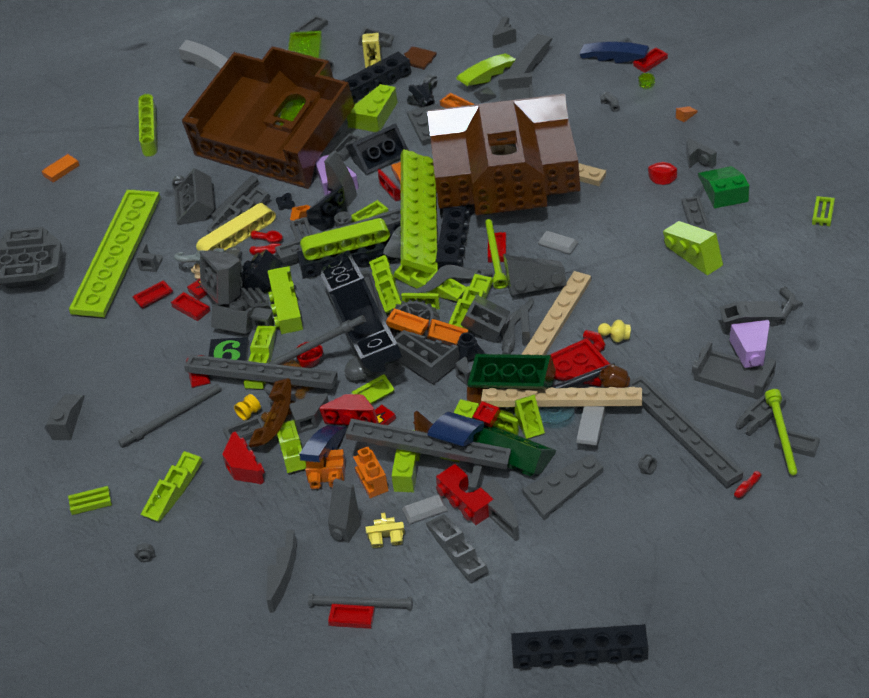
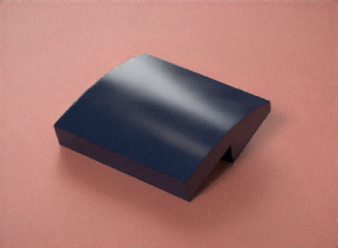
[427,411,484,446]

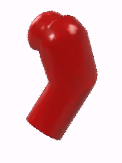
[583,330,605,352]

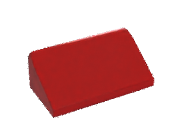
[378,169,401,202]

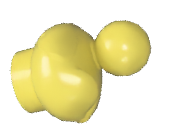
[598,320,631,343]

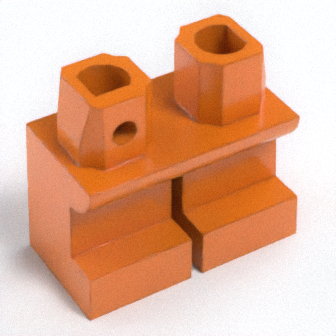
[353,447,388,498]
[305,449,346,489]

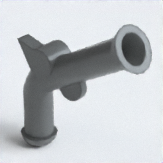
[776,286,803,324]

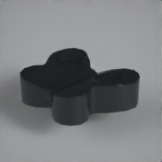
[276,193,295,210]

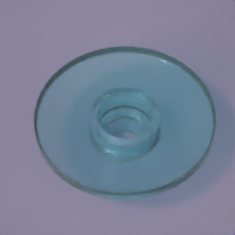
[538,406,575,425]

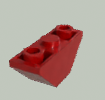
[319,394,379,425]
[222,431,265,484]

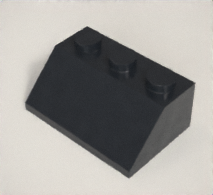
[347,123,409,174]

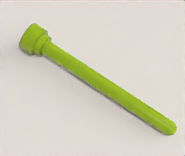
[485,219,508,289]
[764,389,797,476]

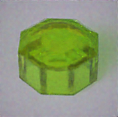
[638,73,655,88]

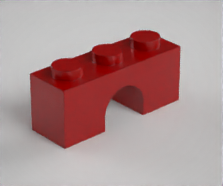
[436,464,494,525]

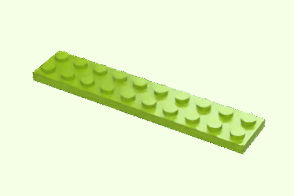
[401,149,438,274]
[69,190,160,317]

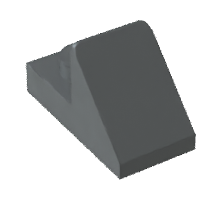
[492,17,516,48]
[686,138,717,168]

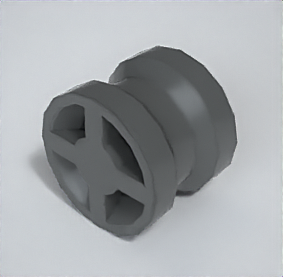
[334,212,352,228]

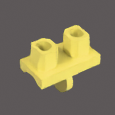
[366,512,405,548]

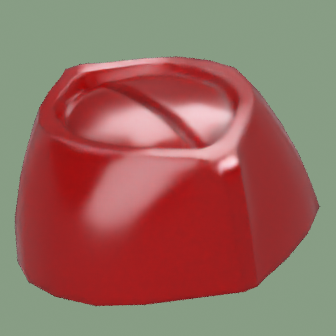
[648,162,677,185]
[296,342,323,368]

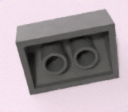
[174,168,214,225]

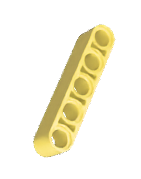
[196,203,276,251]

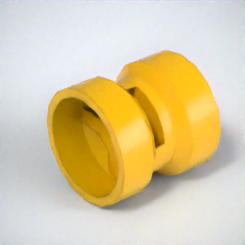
[234,394,261,421]

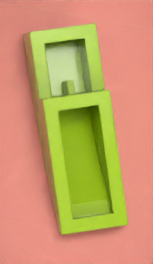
[277,420,306,473]

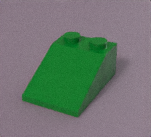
[698,166,749,209]

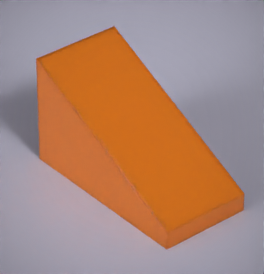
[676,106,698,122]
[290,205,311,221]

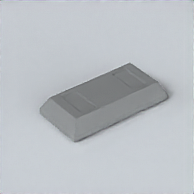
[538,231,578,254]
[402,494,448,524]

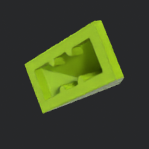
[401,293,440,309]
[515,394,545,439]
[494,410,519,435]

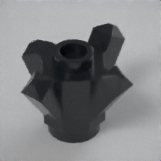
[407,81,435,107]
[455,332,485,361]

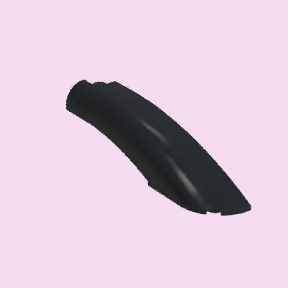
[321,250,402,373]

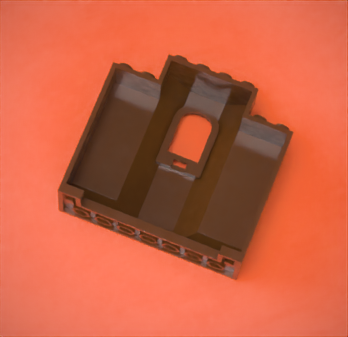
[182,46,355,189]
[427,94,581,215]

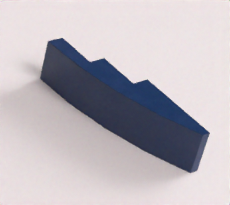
[579,42,649,64]
[299,425,346,462]

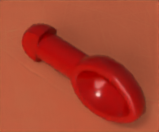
[250,230,283,243]
[249,243,281,255]
[734,471,762,498]

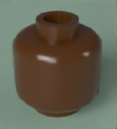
[599,364,630,388]

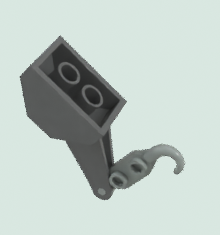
[174,247,242,305]

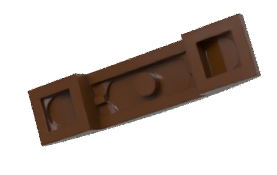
[248,378,291,448]

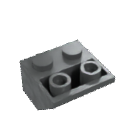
[461,295,510,342]

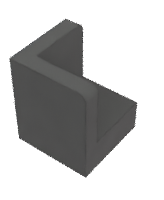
[136,244,163,272]

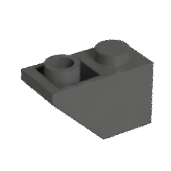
[289,393,329,434]

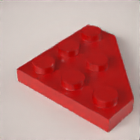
[550,338,610,386]

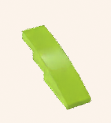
[456,53,516,86]
[369,255,402,314]
[394,264,466,301]
[449,274,493,330]
[244,326,276,389]
[140,451,203,522]

